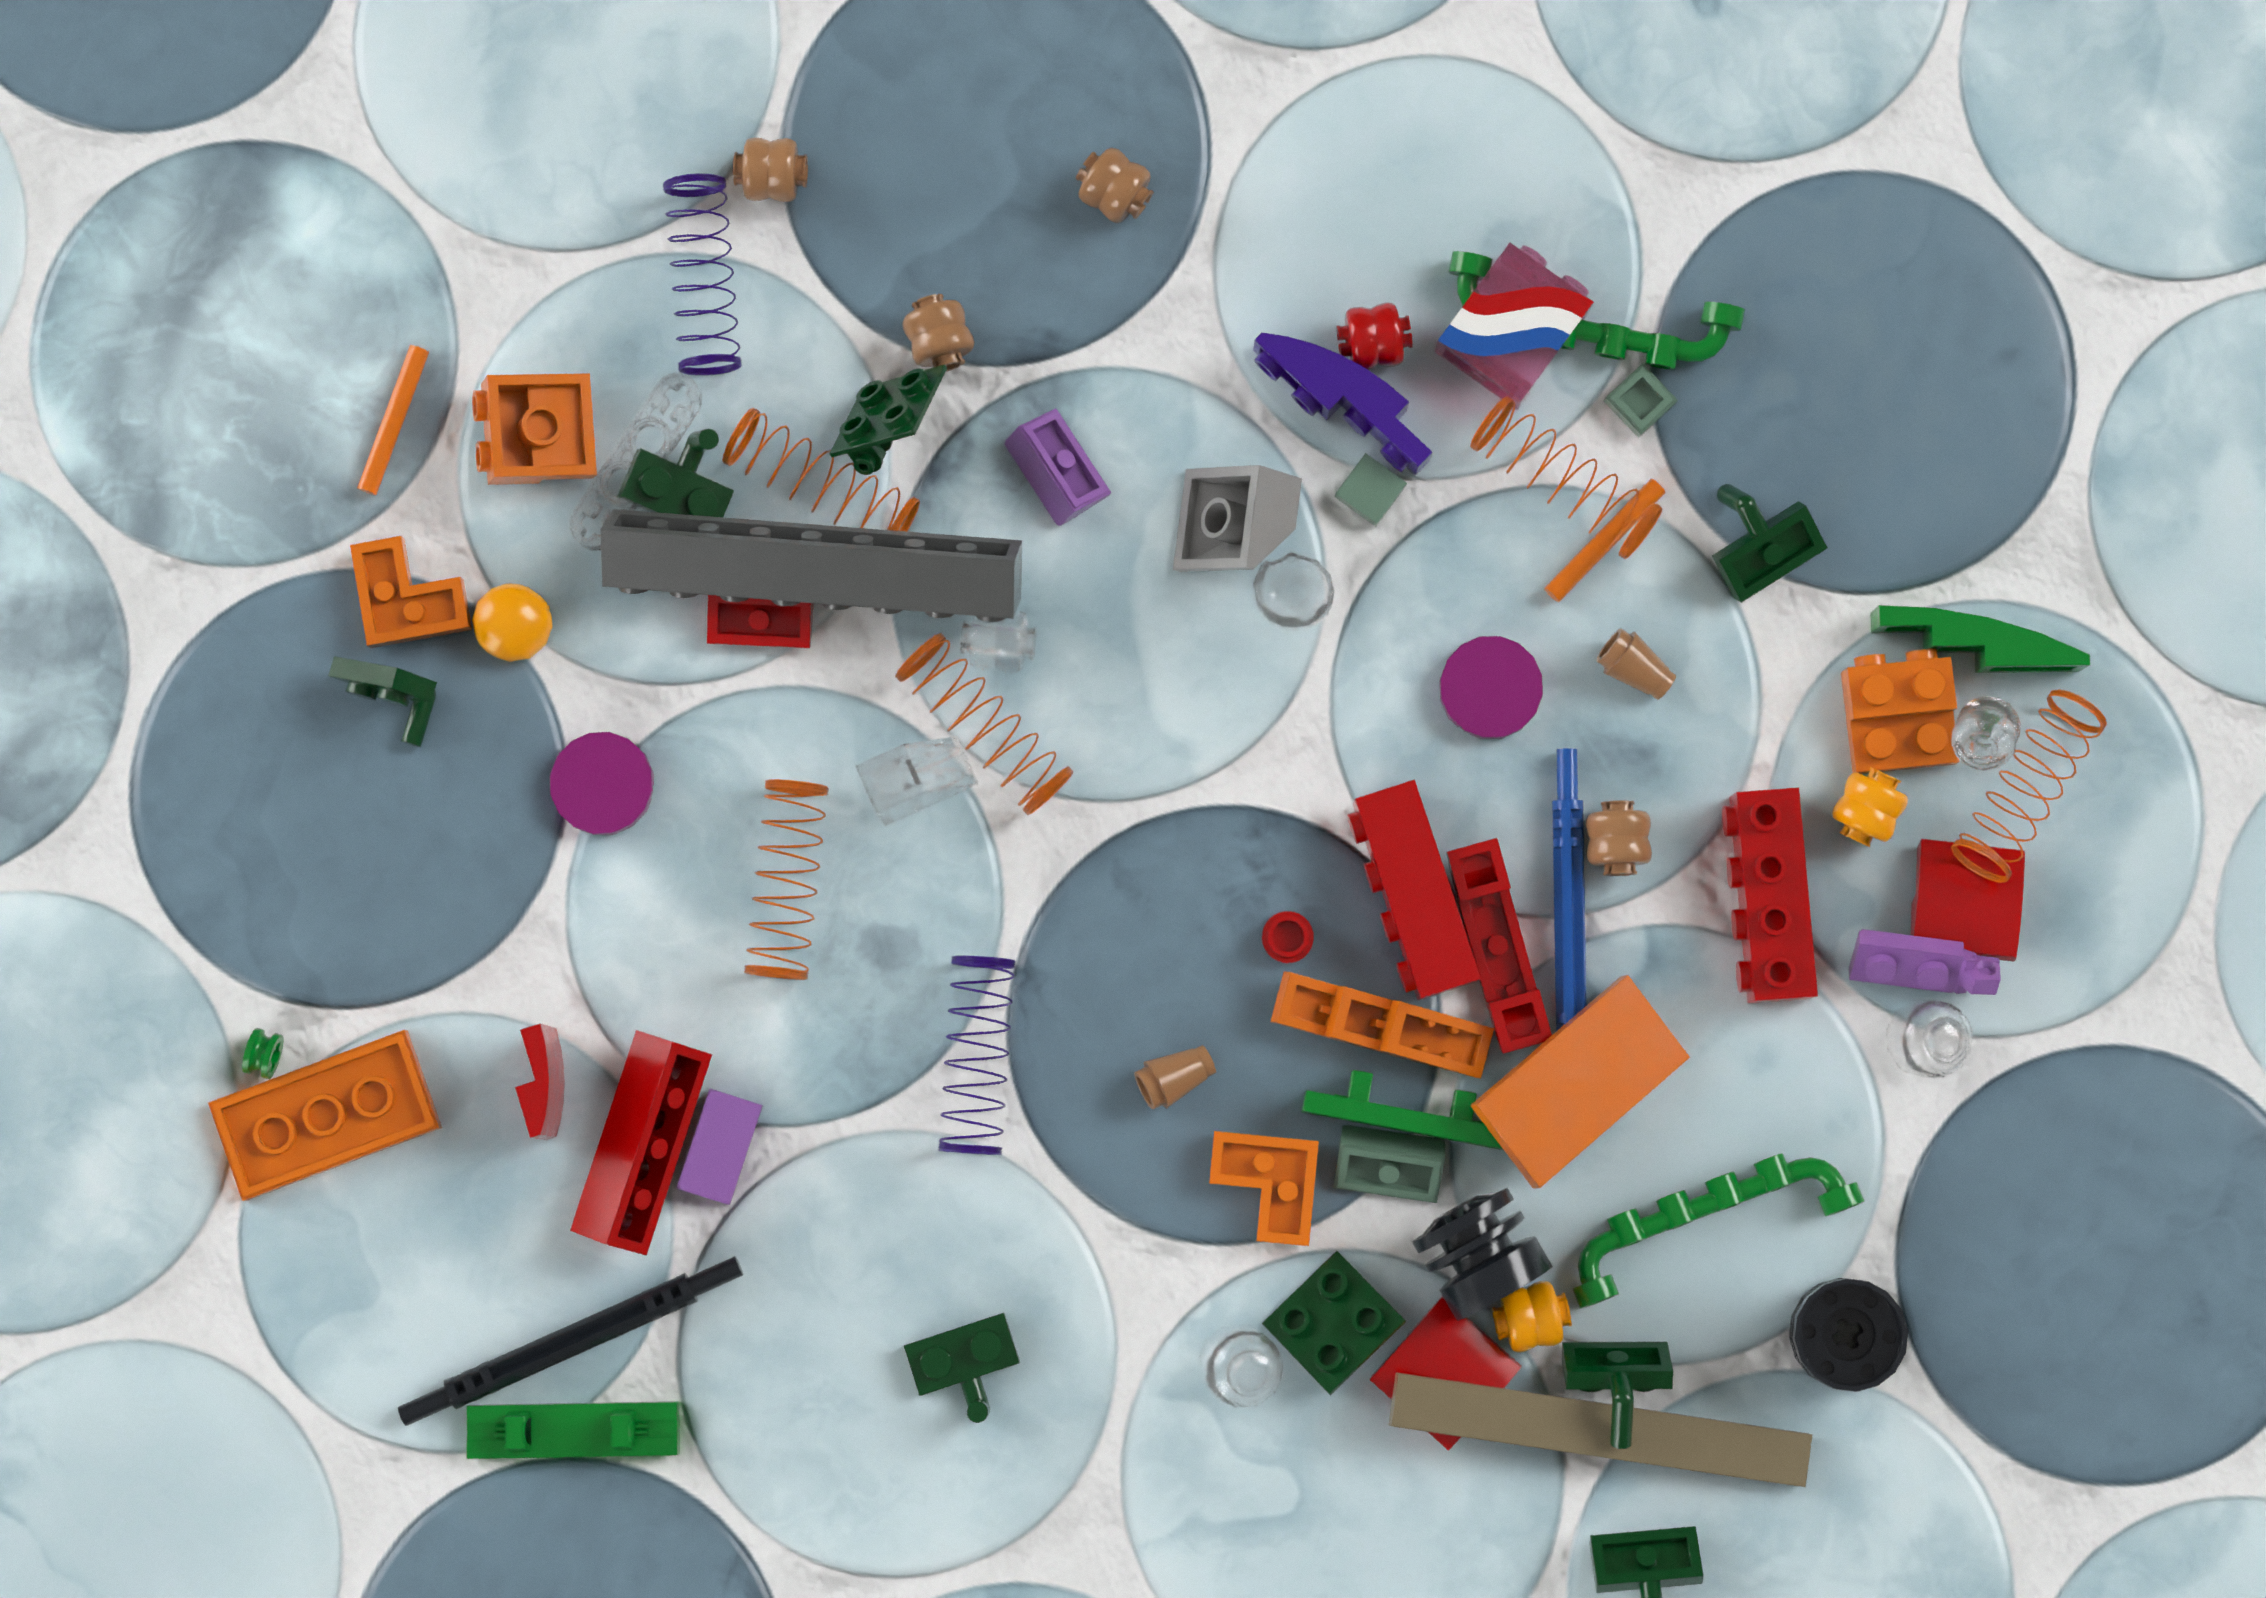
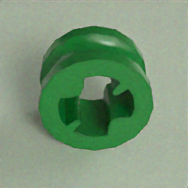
[242,1028,284,1080]

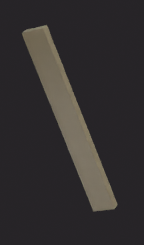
[1388,1372,1813,1487]

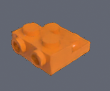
[472,373,597,485]
[1841,649,1960,774]

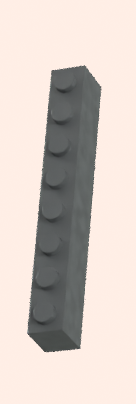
[600,509,1022,622]

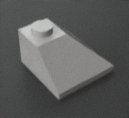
[1173,465,1302,572]

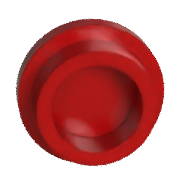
[1262,911,1314,963]

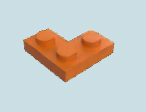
[350,536,472,648]
[1209,1131,1319,1246]

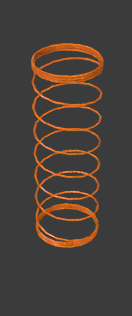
[1470,396,1662,559]
[722,408,920,532]
[895,633,1073,815]
[1951,689,2107,883]
[744,779,829,980]

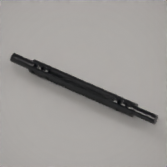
[398,1256,744,1426]

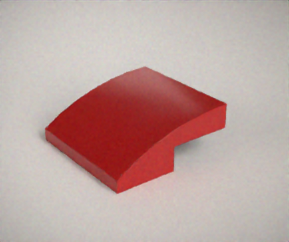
[707,595,814,648]
[1911,839,2025,962]
[515,1023,565,1140]
[1370,1296,1522,1451]

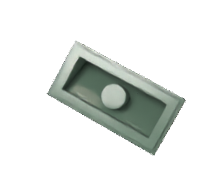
[1333,1125,1445,1203]

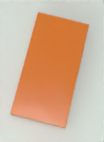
[1470,975,1690,1189]
[208,1030,442,1201]

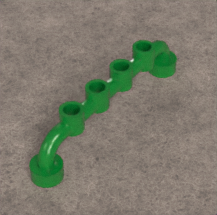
[1448,251,1745,370]
[1572,1153,1865,1309]

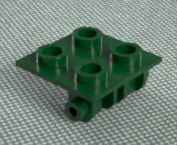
[829,364,947,475]
[1262,1251,1406,1396]

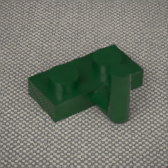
[617,429,734,517]
[1712,484,1828,603]
[328,656,437,747]
[904,1313,1020,1423]
[1561,1342,1673,1449]
[1589,1526,1703,1598]

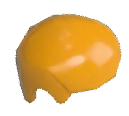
[471,583,553,662]

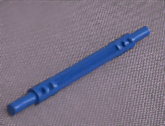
[1552,748,1587,1031]

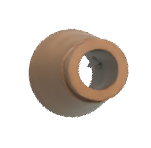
[1596,628,1676,700]
[1134,1045,1216,1110]

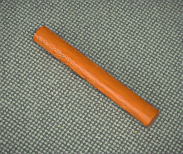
[357,345,429,495]
[1544,479,1666,602]

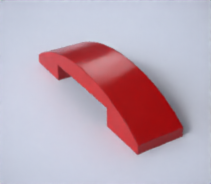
[1446,838,1552,1054]

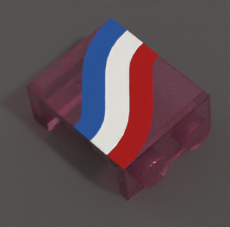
[1434,242,1594,410]

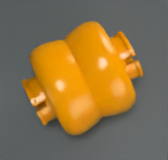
[1832,767,1908,847]
[1492,1281,1572,1353]

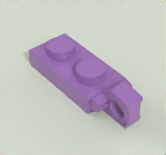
[1849,929,2001,995]

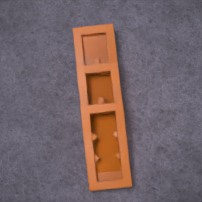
[1270,971,1494,1079]

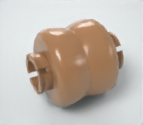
[733,137,808,202]
[1076,147,1154,223]
[902,294,974,372]
[1586,800,1652,876]

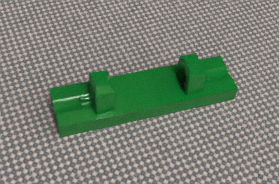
[1301,1070,1504,1151]
[467,1401,680,1459]

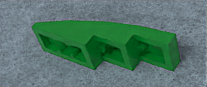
[1870,605,2090,673]

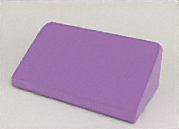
[1005,408,1111,526]
[677,1089,763,1205]

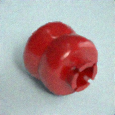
[1336,302,1413,370]

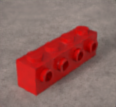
[1347,779,1481,1001]
[1722,787,1818,1004]
[570,1030,712,1256]

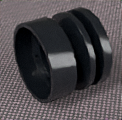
[1412,1188,1553,1321]
[1789,1278,1908,1392]

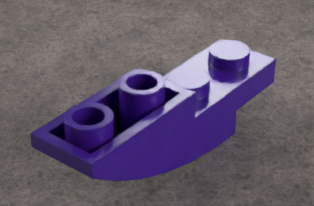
[1253,332,1433,476]

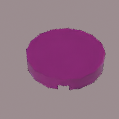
[1439,636,1543,739]
[550,732,654,835]

